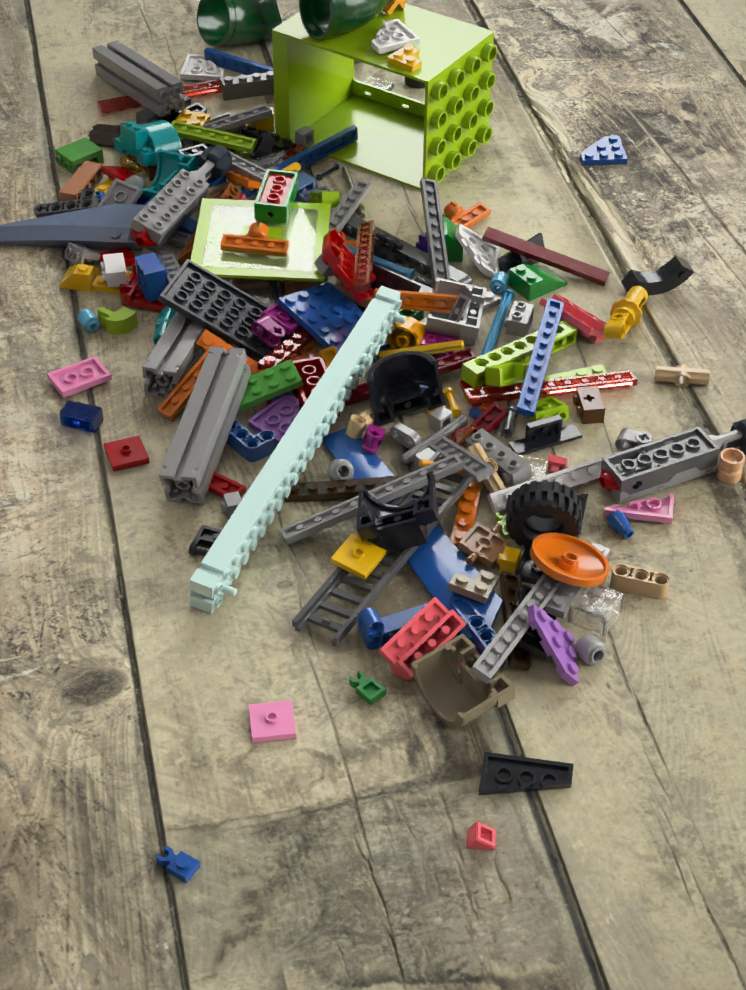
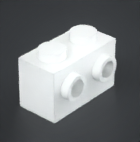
[100,253,128,287]

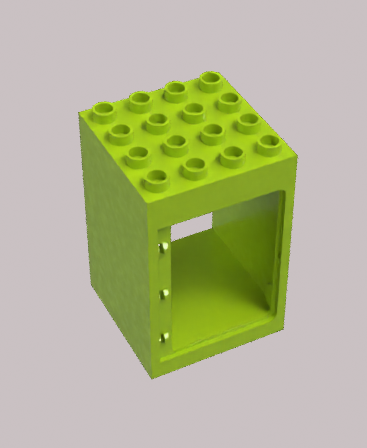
[272,4,497,191]

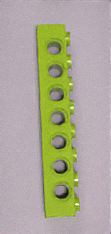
[461,320,578,389]

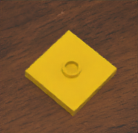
[330,533,386,580]

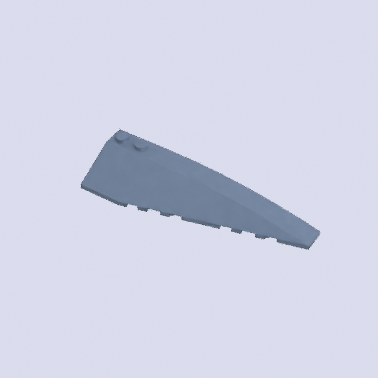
[0,204,146,251]

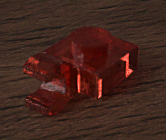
[281,144,305,161]

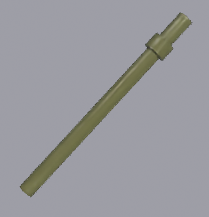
[341,166,365,219]

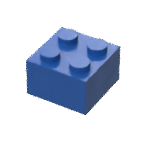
[135,252,168,302]

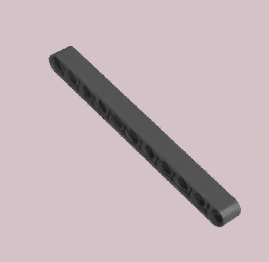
[340,214,472,285]

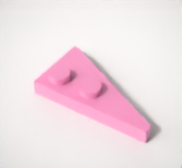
[604,493,674,524]

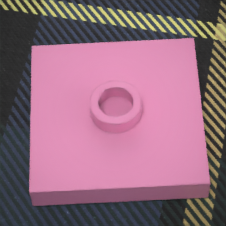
[248,700,296,743]

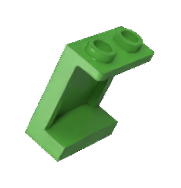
[55,137,104,174]

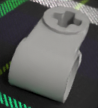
[615,428,652,451]

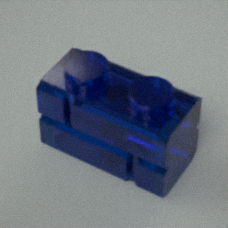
[60,400,104,433]

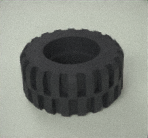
[506,480,582,550]

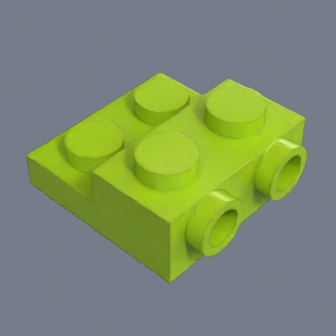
[528,396,569,423]

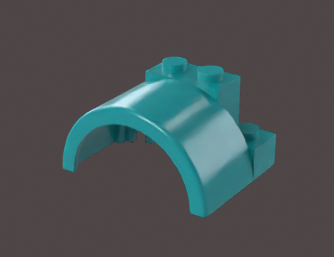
[114,120,183,167]
[127,149,199,201]

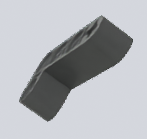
[33,188,99,218]

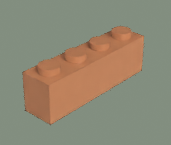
[58,161,103,202]

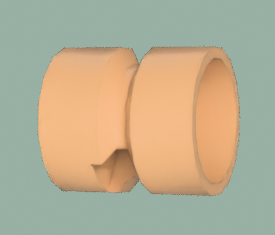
[717,448,745,484]

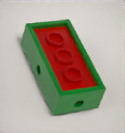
[254,169,299,224]

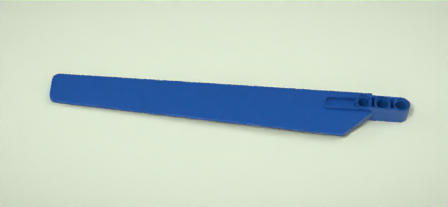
[324,429,506,669]

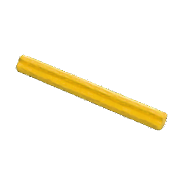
[379,340,464,359]

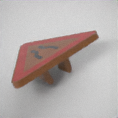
[451,426,474,447]

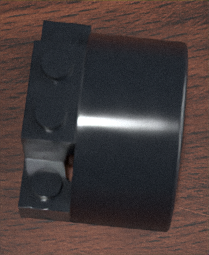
[366,351,446,426]
[356,471,438,553]

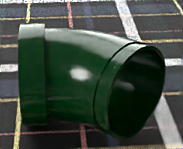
[197,0,282,46]
[299,0,389,39]

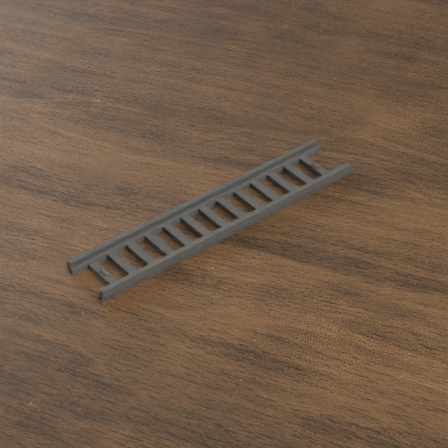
[292,451,474,647]

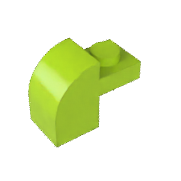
[97,306,138,335]

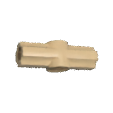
[655,364,710,387]
[466,443,506,493]

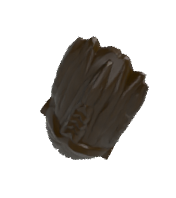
[88,123,126,147]

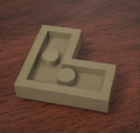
[447,570,500,604]

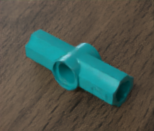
[153,306,177,344]

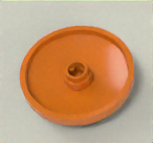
[530,533,610,587]

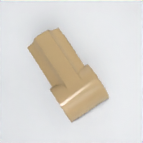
[346,410,375,439]

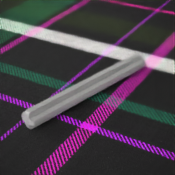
[400,415,468,465]

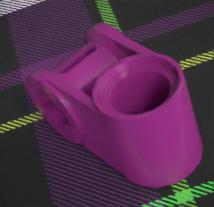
[251,315,285,348]
[361,423,386,454]

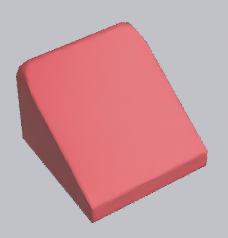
[466,821,496,850]

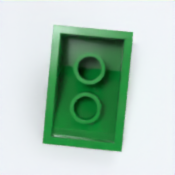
[508,264,568,301]

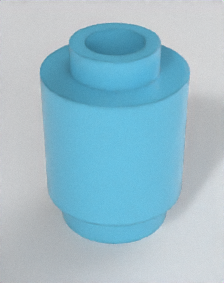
[489,272,509,294]
[78,309,100,333]

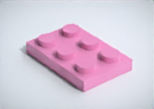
[47,356,112,398]

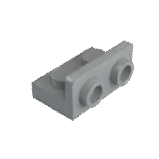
[65,243,100,265]

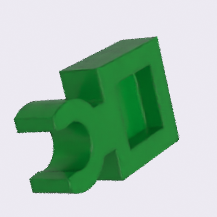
[349,671,386,705]

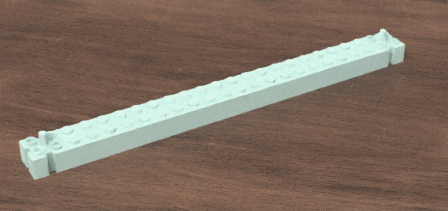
[190,286,407,614]

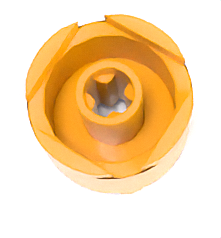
[386,316,426,350]

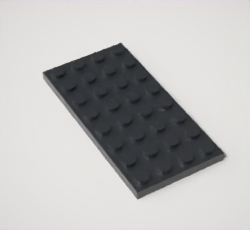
[158,259,305,366]

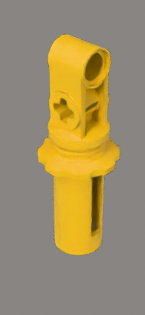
[604,286,648,340]

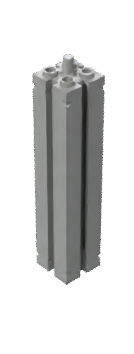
[92,40,186,117]
[142,277,234,399]
[159,347,251,504]

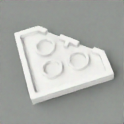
[371,19,420,54]
[180,54,224,83]
[455,224,500,278]

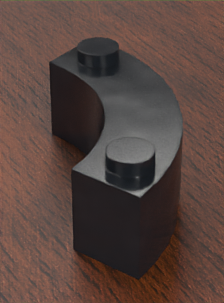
[621,255,694,296]

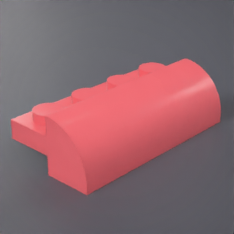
[539,294,607,343]
[378,597,466,680]

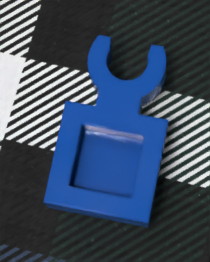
[156,846,200,883]

